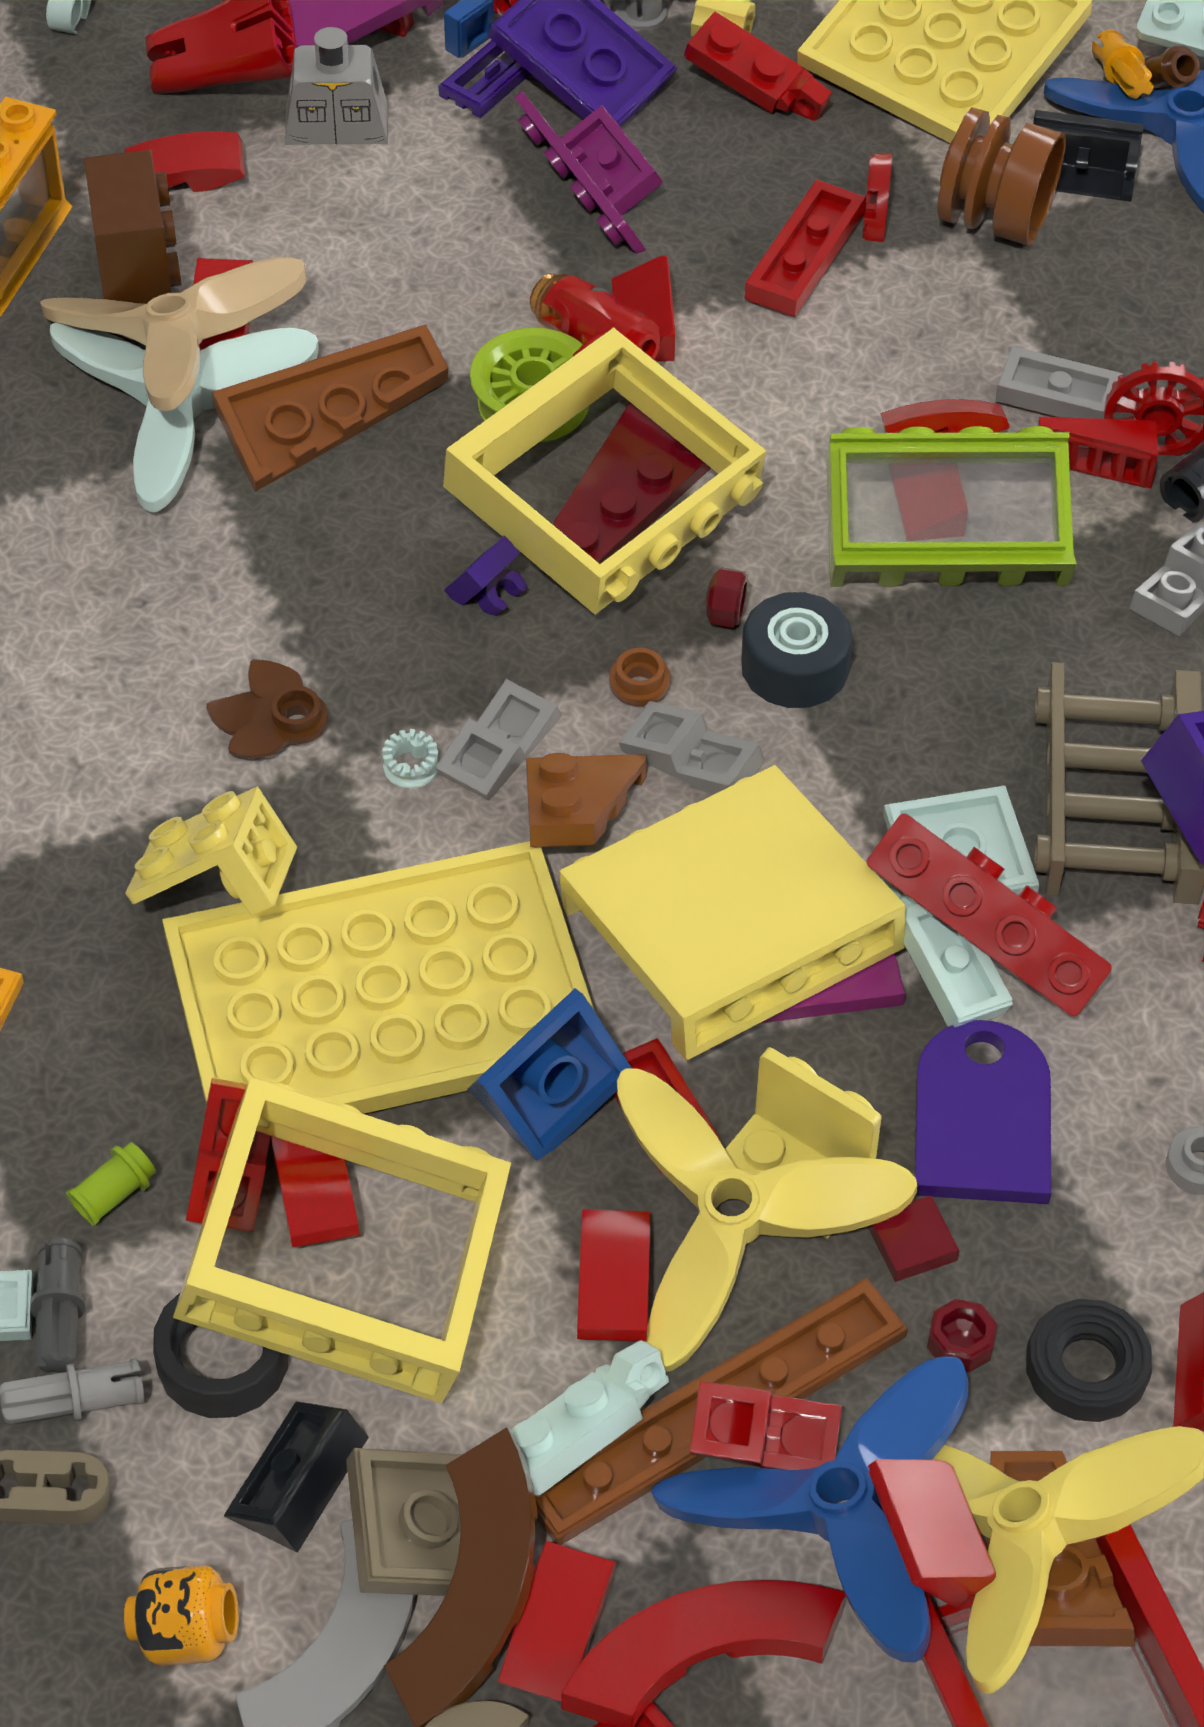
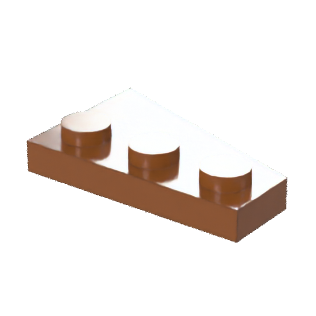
[987,1451,1136,1647]

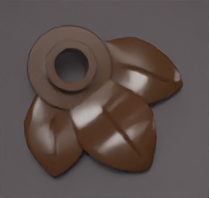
[206,659,328,759]

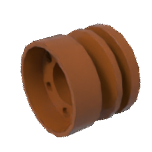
[937,107,1066,245]

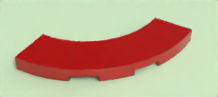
[561,1580,846,1727]

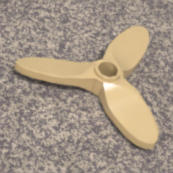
[40,257,307,411]

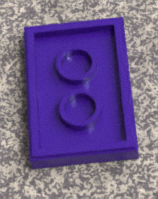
[487,0,678,127]

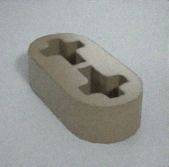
[0,1450,111,1524]

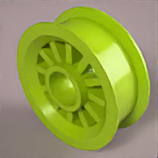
[470,327,589,442]

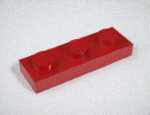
[744,179,866,317]

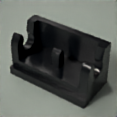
[1033,110,1144,202]

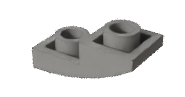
[1129,522,1204,637]

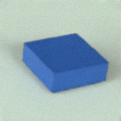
[444,0,494,58]

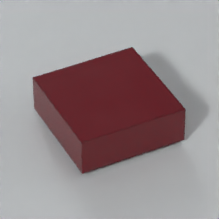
[867,1195,959,1282]

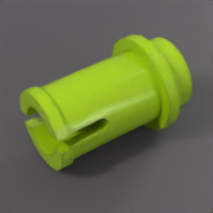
[66,1142,156,1226]

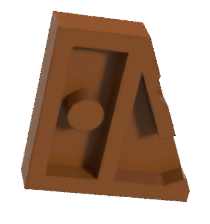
[526,753,646,847]

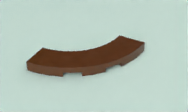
[384,1427,538,1727]

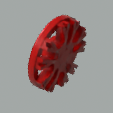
[1104,361,1204,456]

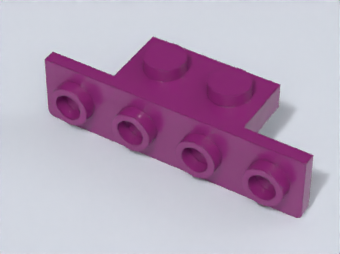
[514,91,663,254]

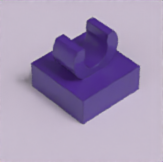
[444,535,527,616]

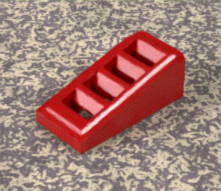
[1038,416,1158,489]

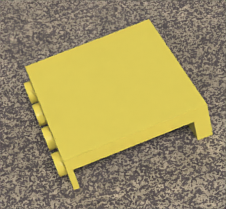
[559,765,905,1061]

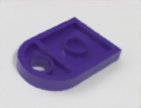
[914,1020,1051,1204]

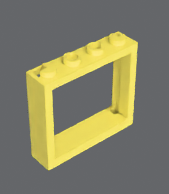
[443,328,766,615]
[173,1077,511,1404]

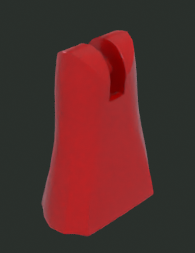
[145,0,296,94]

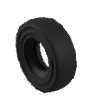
[1026,1299,1152,1422]

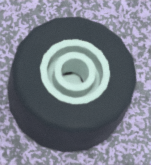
[741,592,852,708]

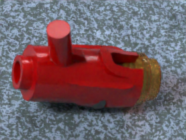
[530,274,660,360]

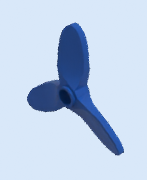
[1043,69,1204,212]
[651,1356,969,1663]

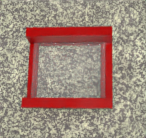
[922,1524,1204,1727]

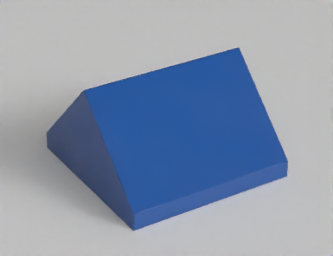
[468,988,631,1161]

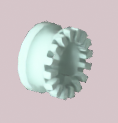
[382,729,438,789]

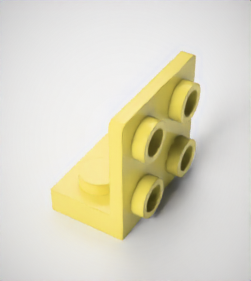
[125,786,297,917]
[725,1047,882,1239]

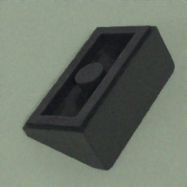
[224,1401,369,1553]

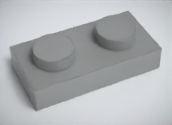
[995,346,1123,419]

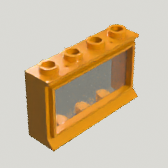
[0,96,73,317]

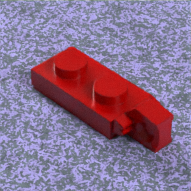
[684,11,832,122]

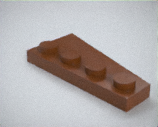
[212,324,448,492]

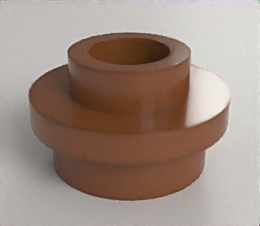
[609,647,670,706]

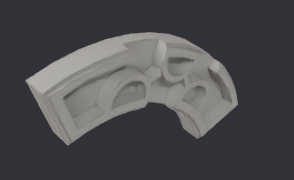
[235,1519,416,1727]

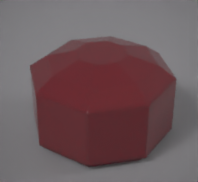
[706,567,748,628]
[927,1299,997,1373]

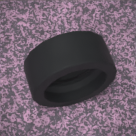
[153,1292,288,1418]

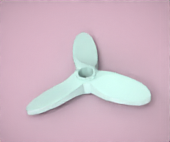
[50,322,319,512]

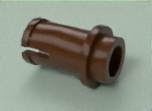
[1145,45,1199,90]

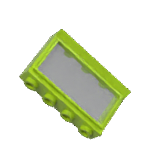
[826,426,1077,587]

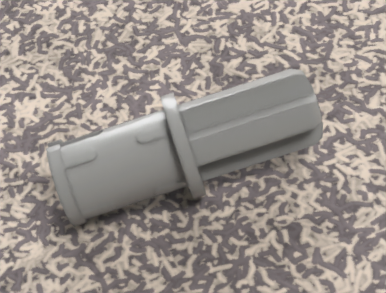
[0,1358,144,1424]

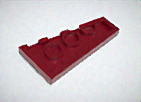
[552,402,711,564]

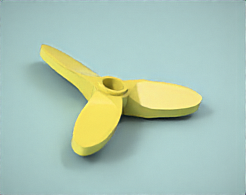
[617,1068,917,1372]
[933,1426,1204,1694]

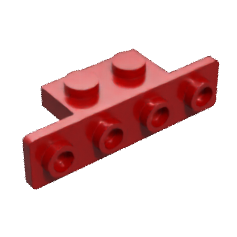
[866,813,1112,1016]

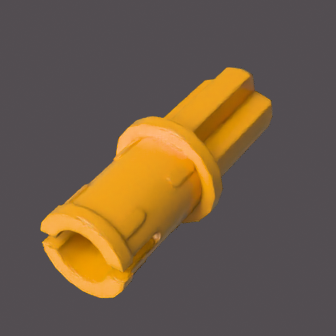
[1092,29,1154,99]

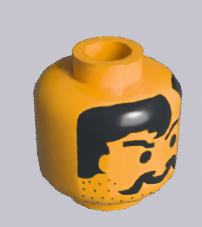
[124,1565,239,1666]

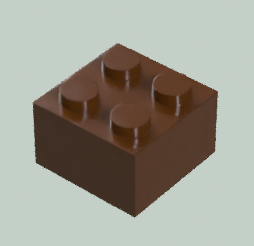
[84,150,182,304]

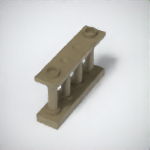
[1034,662,1204,905]

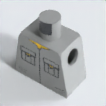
[285,27,388,145]

